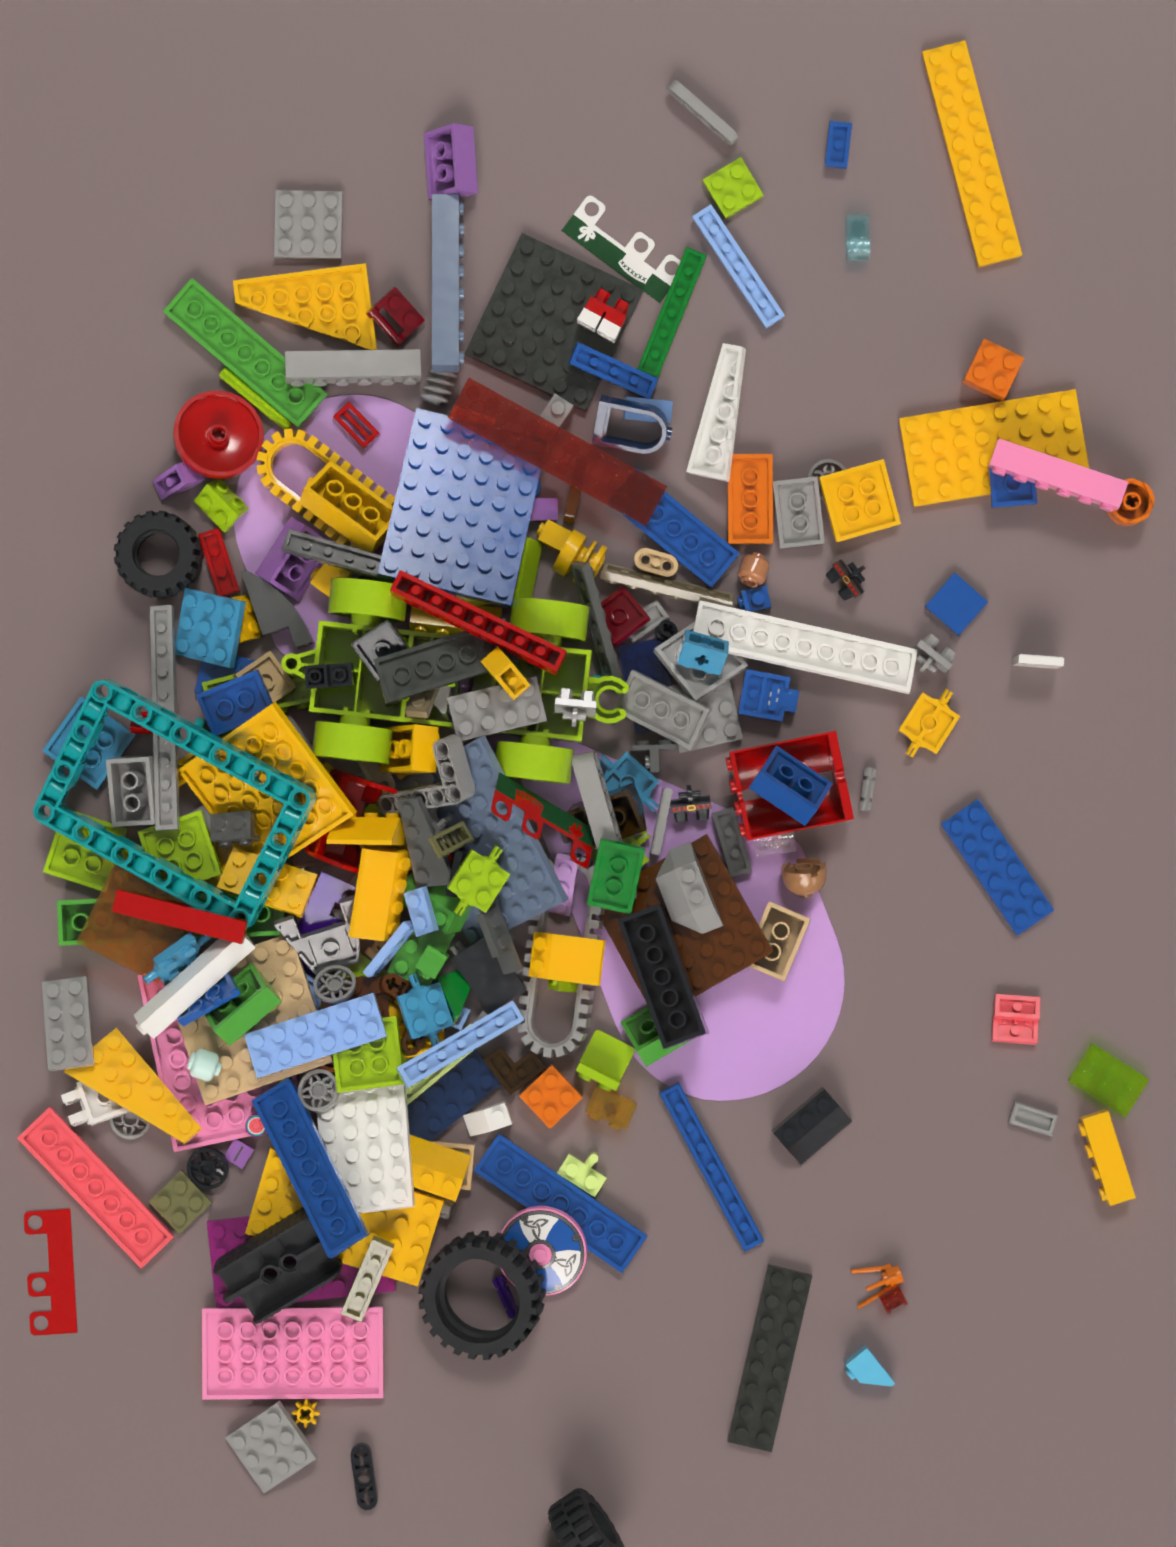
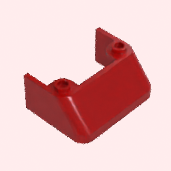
[305,769,397,873]

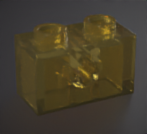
[585,1085,637,1131]

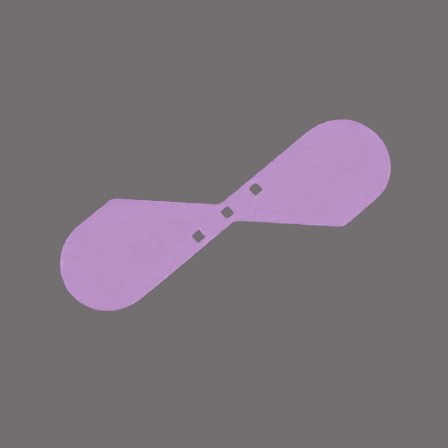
[234,395,845,1101]

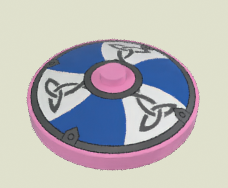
[501,1206,587,1296]

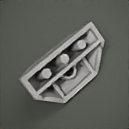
[656,841,724,934]

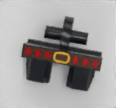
[826,559,865,601]
[670,785,712,823]

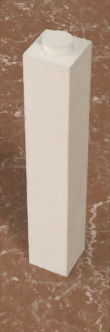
[134,935,256,1039]

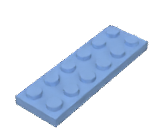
[244,993,388,1078]

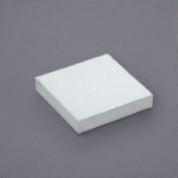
[1012,654,1064,669]

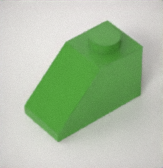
[415,943,450,980]

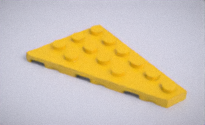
[233,263,377,350]

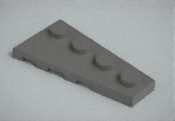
[397,796,451,887]

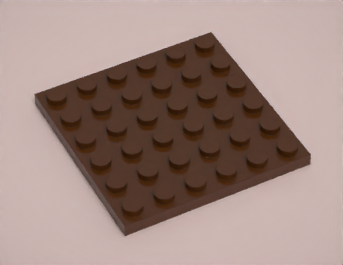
[598,834,774,1003]

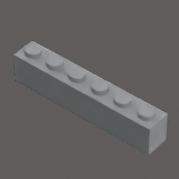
[285,349,421,387]

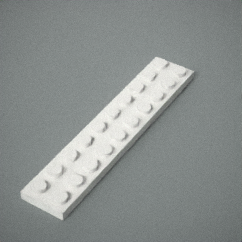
[693,600,918,694]

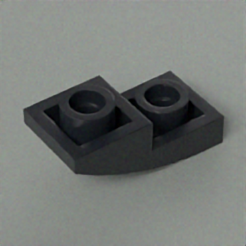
[304,663,355,689]

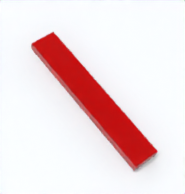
[112,889,248,944]

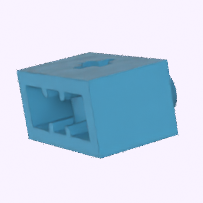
[677,630,729,675]

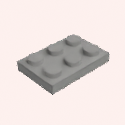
[773,476,825,549]

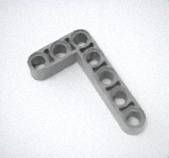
[377,734,475,815]

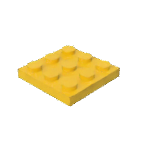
[818,459,901,542]

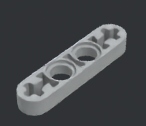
[666,79,739,146]

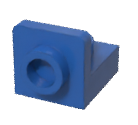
[737,585,772,612]

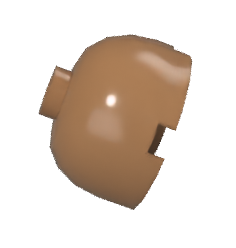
[781,858,827,898]

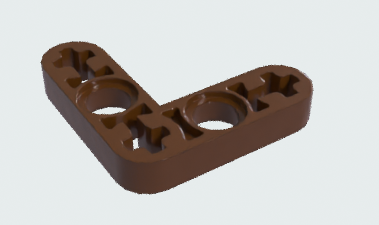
[379,973,426,1056]

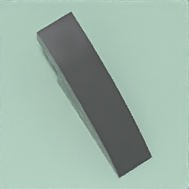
[241,570,315,649]

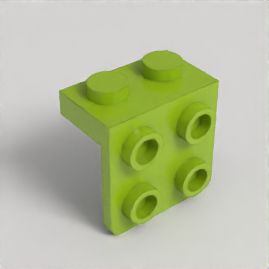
[576,1030,635,1092]

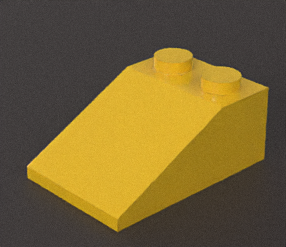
[529,931,606,986]

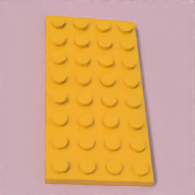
[898,389,1089,507]
[245,1146,444,1286]

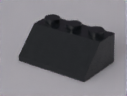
[771,1087,852,1165]

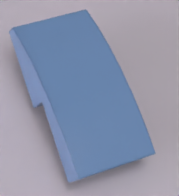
[623,397,673,424]

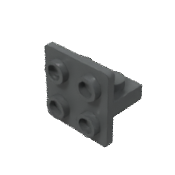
[631,740,677,773]

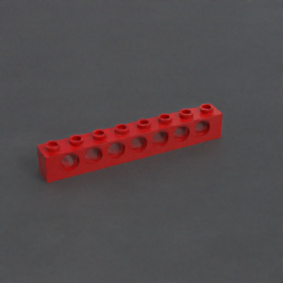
[390,570,567,675]

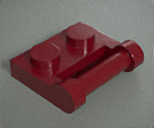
[366,286,425,347]

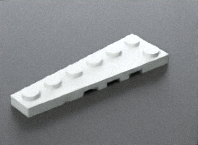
[686,343,746,482]

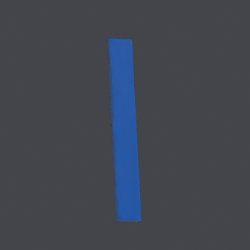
[659,1082,764,1251]

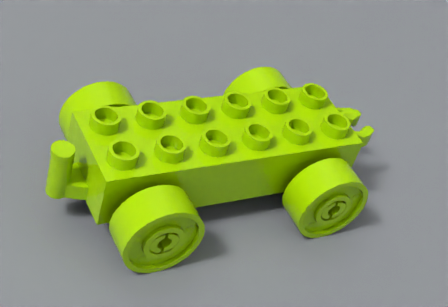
[281,578,629,784]

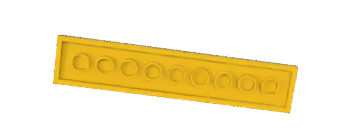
[921,40,1022,268]

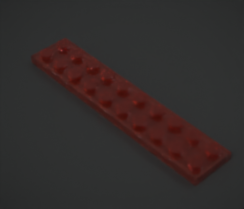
[447,378,667,526]

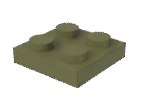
[148,1170,213,1234]

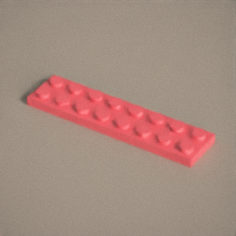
[17,1106,175,1268]

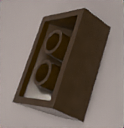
[567,782,647,853]

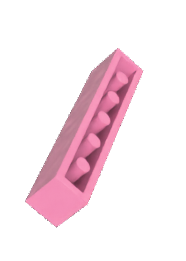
[988,439,1128,512]

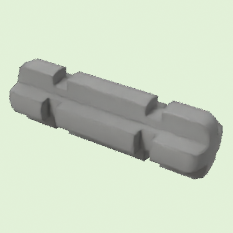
[859,767,877,811]

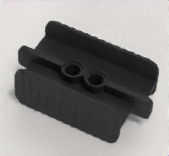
[213,1207,343,1324]

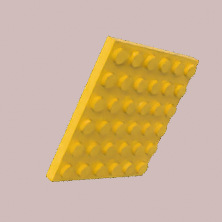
[178,701,357,859]

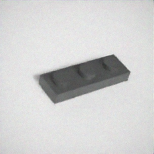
[712,807,752,877]

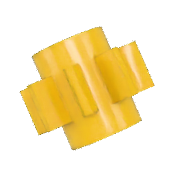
[292,1399,321,1428]

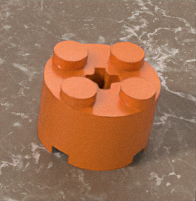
[1106,478,1155,526]

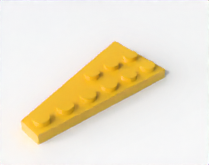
[63,1028,203,1144]

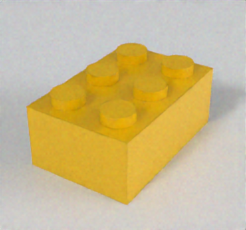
[379,724,440,775]

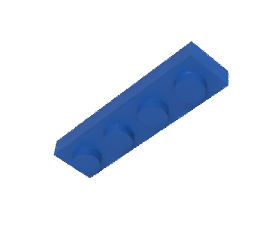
[568,342,658,399]

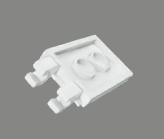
[61,1081,130,1127]

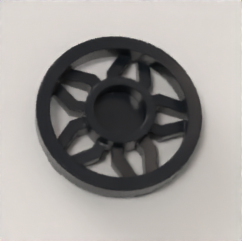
[187,1147,229,1189]

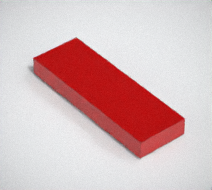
[198,527,241,597]

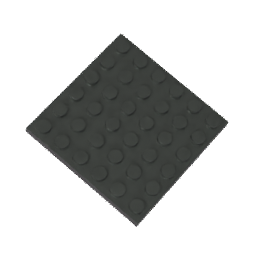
[465,233,643,412]

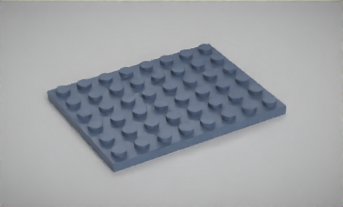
[395,735,568,945]

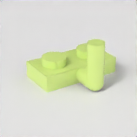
[557,1152,607,1197]

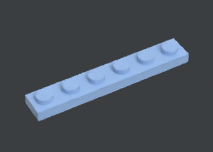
[692,204,785,329]
[396,1001,524,1088]

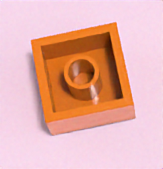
[961,338,1024,401]
[519,1063,583,1129]

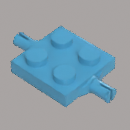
[599,751,660,812]
[142,932,211,985]
[396,973,454,1047]

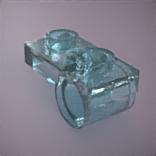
[846,214,871,261]

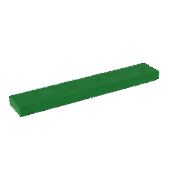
[637,247,707,378]

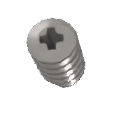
[420,367,461,409]

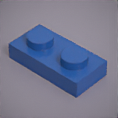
[824,121,852,169]

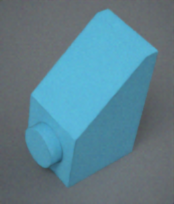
[844,1345,895,1387]

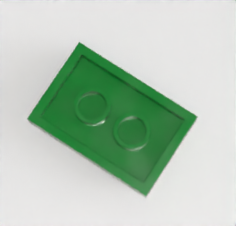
[587,838,646,914]

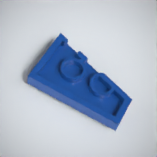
[177,971,241,1027]

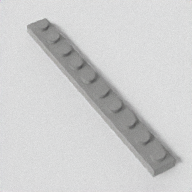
[150,605,180,831]

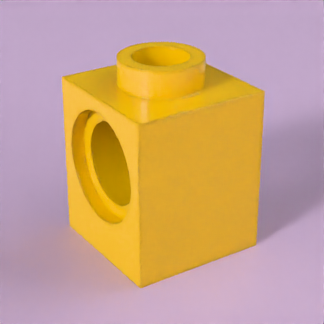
[536,520,572,553]

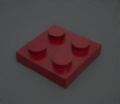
[601,586,651,647]

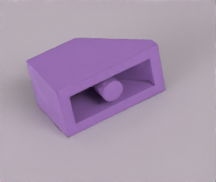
[152,462,205,501]

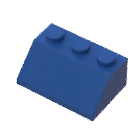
[749,746,833,826]

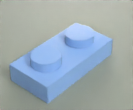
[404,886,439,937]

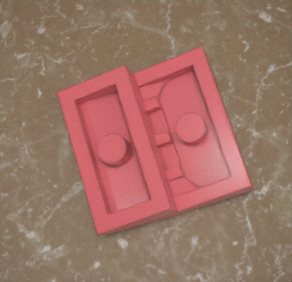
[991,994,1040,1045]

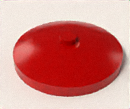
[173,390,264,479]

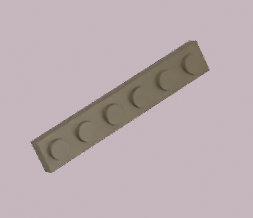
[600,562,734,607]

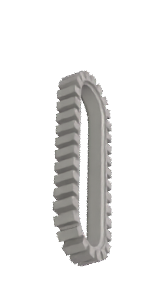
[517,853,605,1058]

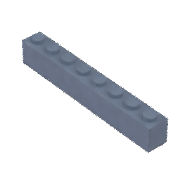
[432,194,464,373]

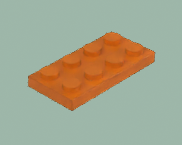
[728,454,773,544]

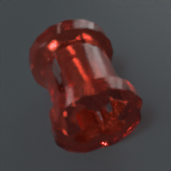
[878,1286,908,1315]

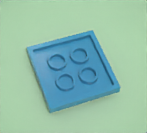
[175,588,246,668]
[42,696,137,790]

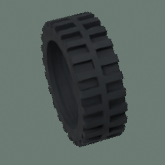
[418,1231,546,1360]

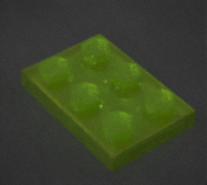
[1067,1043,1150,1117]

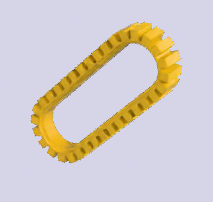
[256,429,395,550]

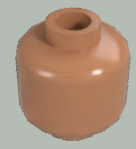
[737,552,770,588]

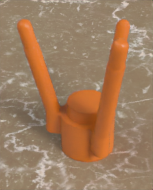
[851,1263,904,1309]

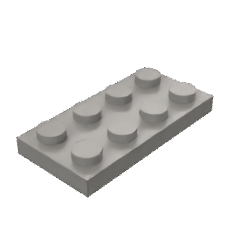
[614,670,712,750]
[447,676,547,742]
[42,976,95,1071]

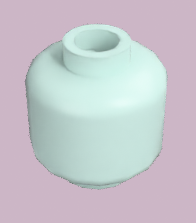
[187,1049,222,1081]

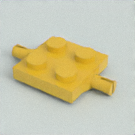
[898,688,960,758]

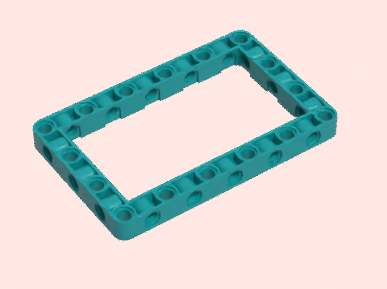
[33,679,316,928]

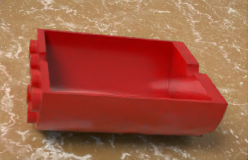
[725,730,854,841]

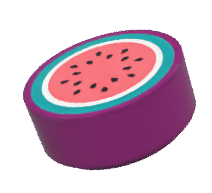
[245,1114,266,1137]

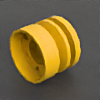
[552,529,608,583]

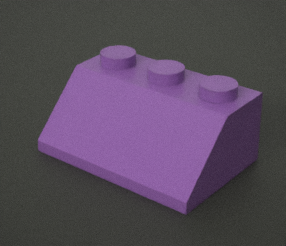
[424,123,478,200]
[255,517,327,601]

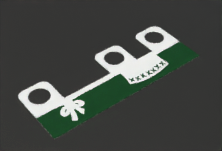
[561,196,680,303]

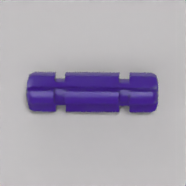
[492,1275,518,1319]

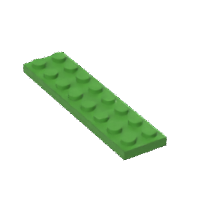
[163,278,328,429]

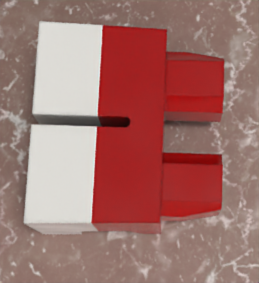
[577,288,629,343]

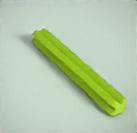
[219,367,293,430]

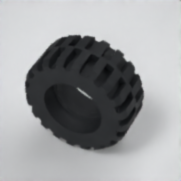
[114,510,203,598]
[548,1488,624,1547]

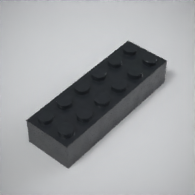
[617,904,710,1049]

